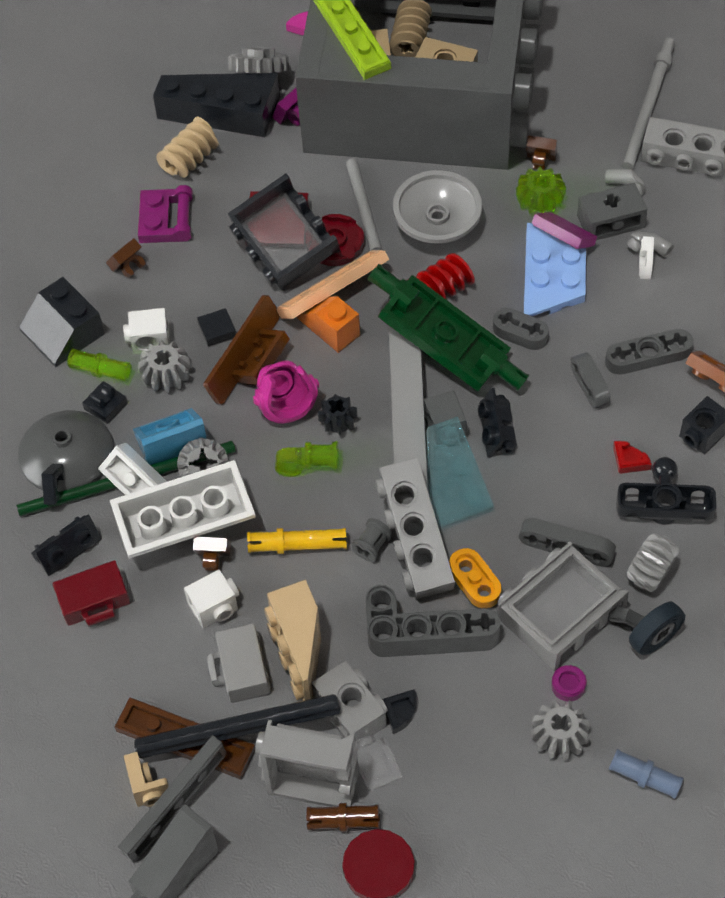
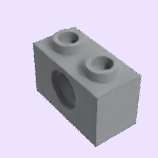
[312,661,388,746]

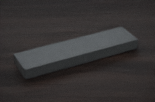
[118,735,227,863]

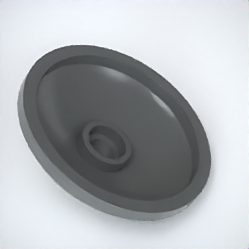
[18,410,114,492]

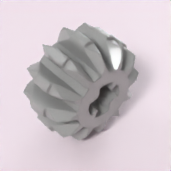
[138,340,192,393]
[627,533,679,592]
[530,699,590,761]

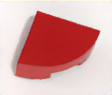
[613,441,652,474]

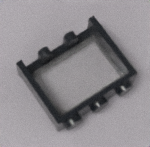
[228,173,341,291]

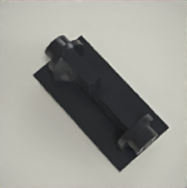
[478,388,517,458]
[31,514,102,576]

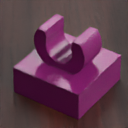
[272,87,300,127]

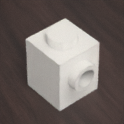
[184,570,239,629]

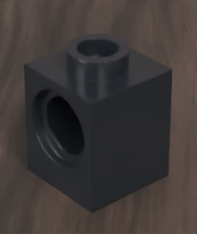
[679,396,725,455]

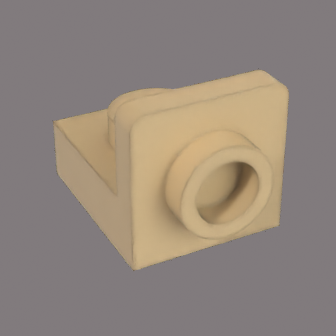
[124,752,169,807]

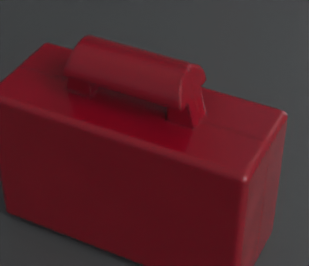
[52,560,131,626]

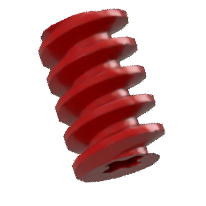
[416,253,475,299]

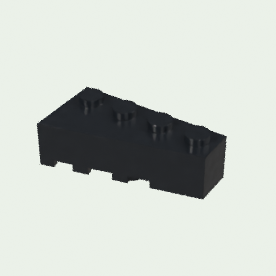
[153,73,280,138]

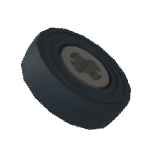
[629,601,686,656]

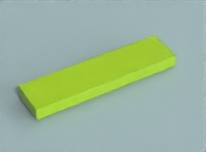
[313,0,391,80]

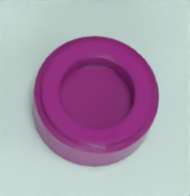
[551,665,587,702]

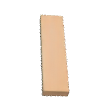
[276,250,389,319]

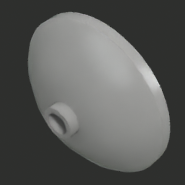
[393,170,482,243]

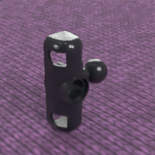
[616,457,716,525]

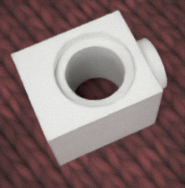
[123,308,170,354]

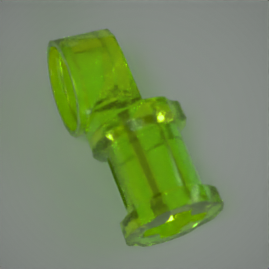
[275,441,339,477]

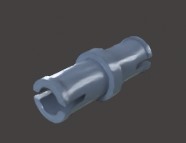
[609,749,684,799]

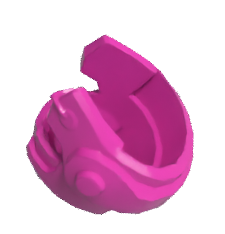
[253,360,319,424]

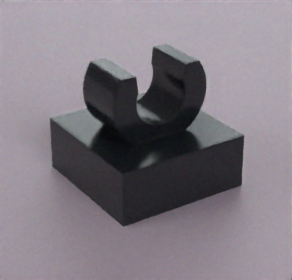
[82,381,128,424]

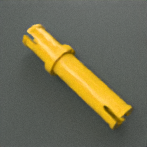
[247,528,347,554]

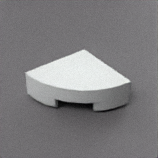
[639,236,654,279]

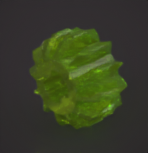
[516,166,566,214]

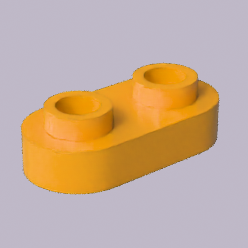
[449,548,501,609]

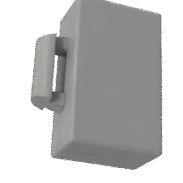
[207,623,271,703]

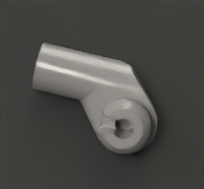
[605,169,645,196]
[627,231,674,258]

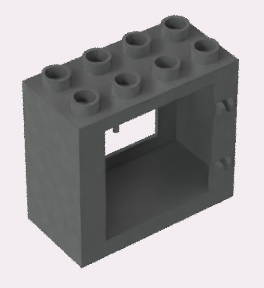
[295,0,543,170]

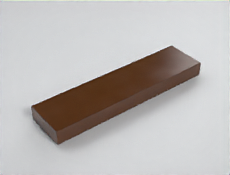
[114,697,255,780]

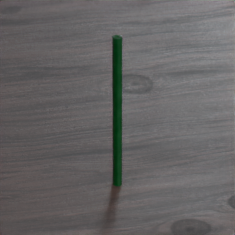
[16,441,236,517]

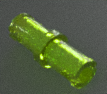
[67,349,132,382]

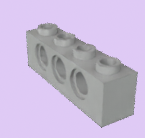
[640,117,725,177]
[375,457,455,600]

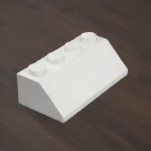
[110,460,256,559]

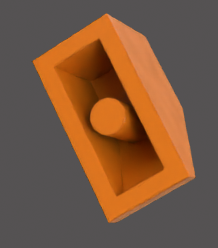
[297,296,360,353]

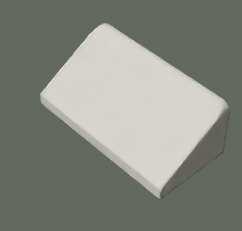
[98,443,167,495]

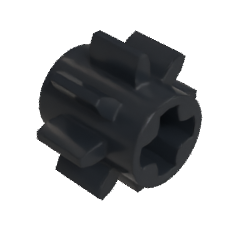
[318,394,357,435]

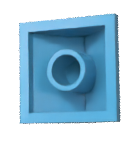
[133,408,207,465]

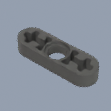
[605,329,693,375]
[519,518,616,566]

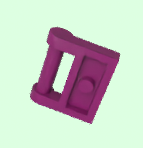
[138,185,193,243]

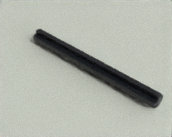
[134,694,340,759]

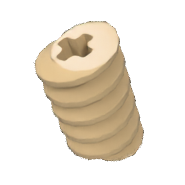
[389,0,432,57]
[156,117,219,178]

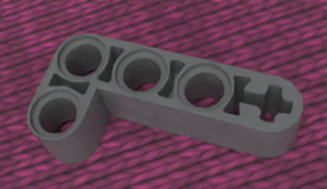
[366,585,501,657]

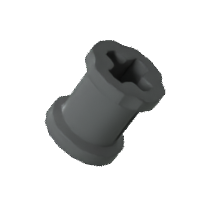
[351,518,393,562]

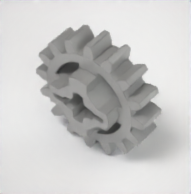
[228,46,289,73]

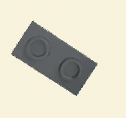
[577,183,648,240]

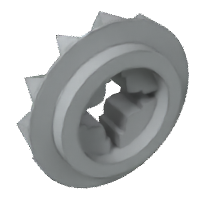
[177,438,229,477]

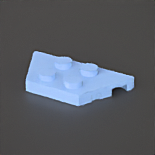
[524,223,586,317]

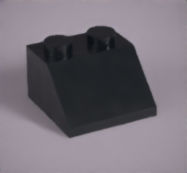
[19,276,105,367]

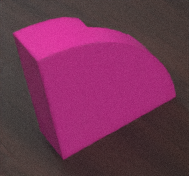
[286,11,308,35]

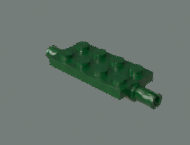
[367,264,530,392]

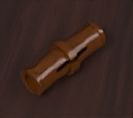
[306,803,380,832]

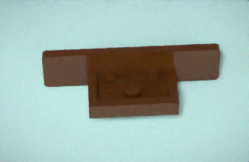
[203,295,290,405]

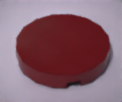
[306,214,364,266]
[342,829,415,898]

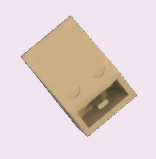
[264,579,321,701]

